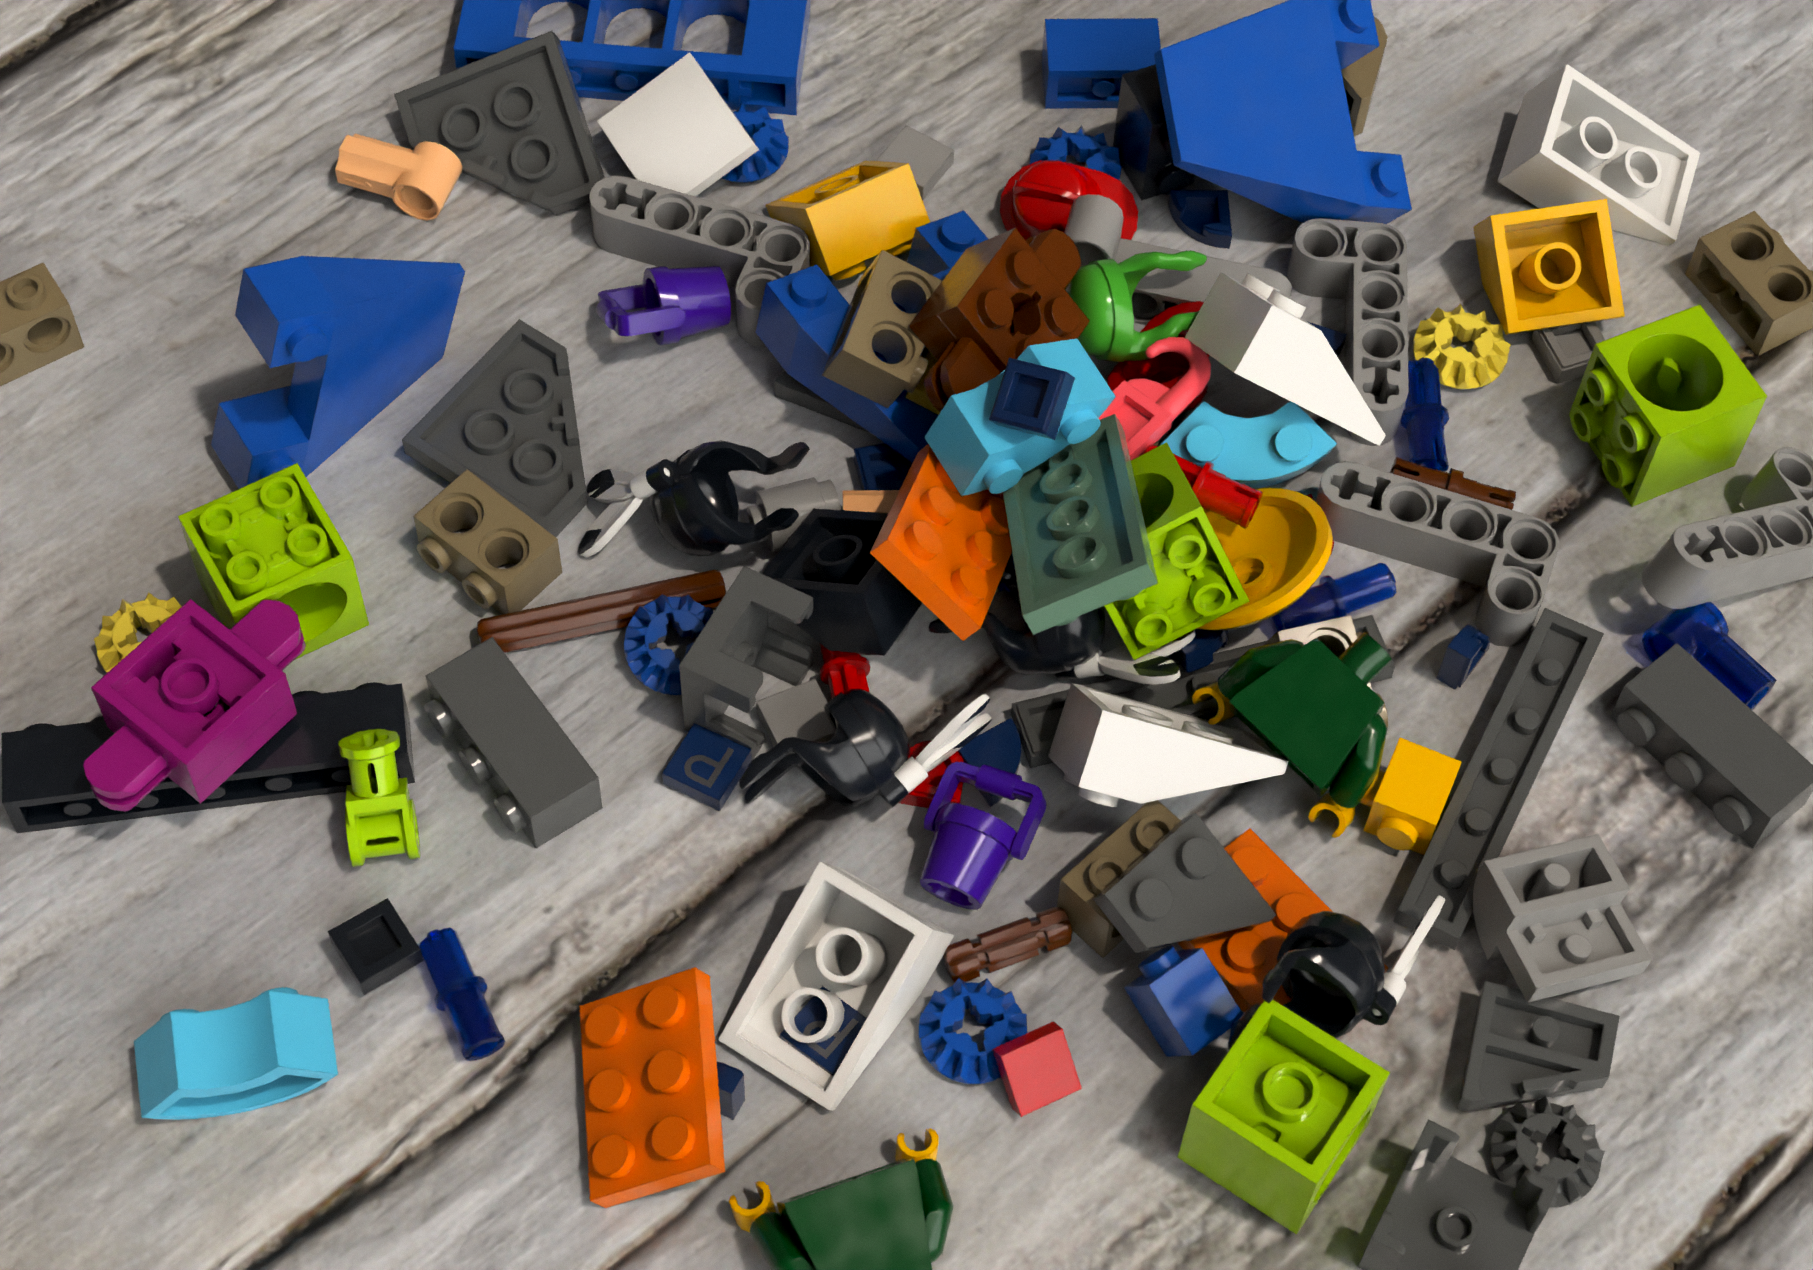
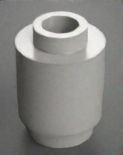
[747,477,841,552]

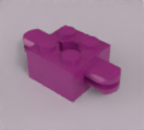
[83,599,306,811]

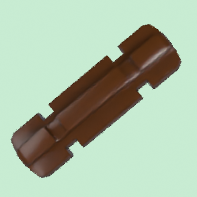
[943,906,1073,983]

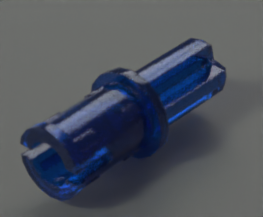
[1400,358,1449,472]
[1272,563,1397,631]
[419,928,505,1061]

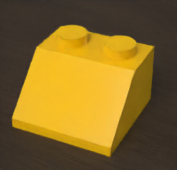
[765,160,930,281]
[1473,199,1625,335]

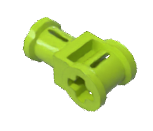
[338,729,421,867]

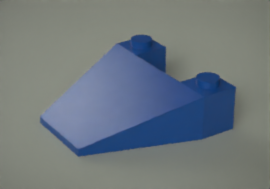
[1154,0,1412,224]
[755,210,988,463]
[211,256,465,489]

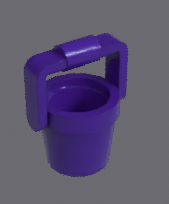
[596,266,731,345]
[920,762,1047,910]

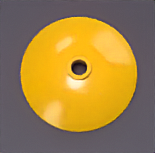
[1197,488,1333,631]

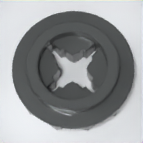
[1490,1096,1605,1207]

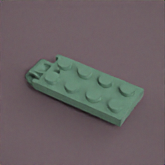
[1003,414,1158,635]

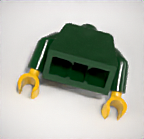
[1192,632,1392,838]
[729,1129,953,1270]

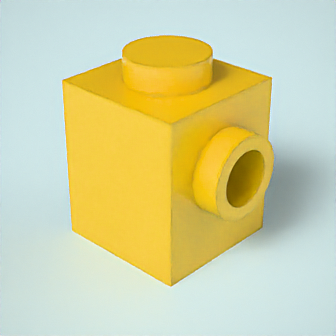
[1360,738,1462,855]

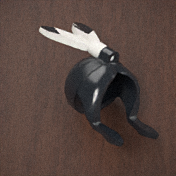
[578,440,810,558]
[928,566,1196,685]
[739,689,993,808]
[1228,895,1445,1050]

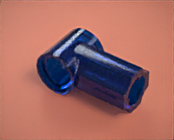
[1642,602,1777,710]

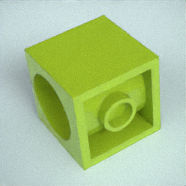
[1569,304,1767,507]
[1105,442,1249,660]
[178,463,369,659]
[1177,999,1390,1234]

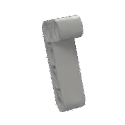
[589,175,810,347]
[1064,194,1292,325]
[1287,218,1409,446]
[1642,447,1813,609]
[1315,461,1559,647]

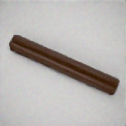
[477,569,727,653]

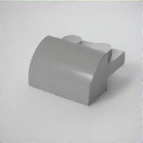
[1473,834,1652,1003]

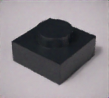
[328,898,424,995]

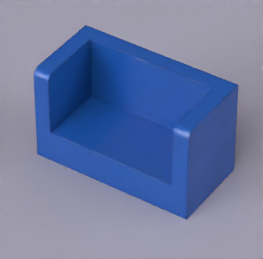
[1042,18,1161,109]

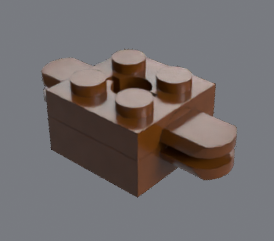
[909,228,1090,412]

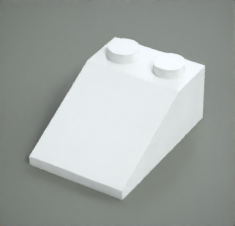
[1498,64,1700,246]
[1185,272,1386,446]
[1048,683,1289,807]
[718,861,954,1111]

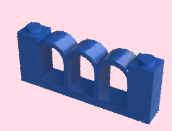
[453,0,810,115]

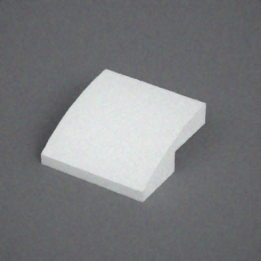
[597,52,759,197]

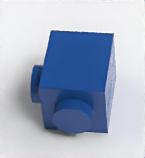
[1124,945,1243,1057]

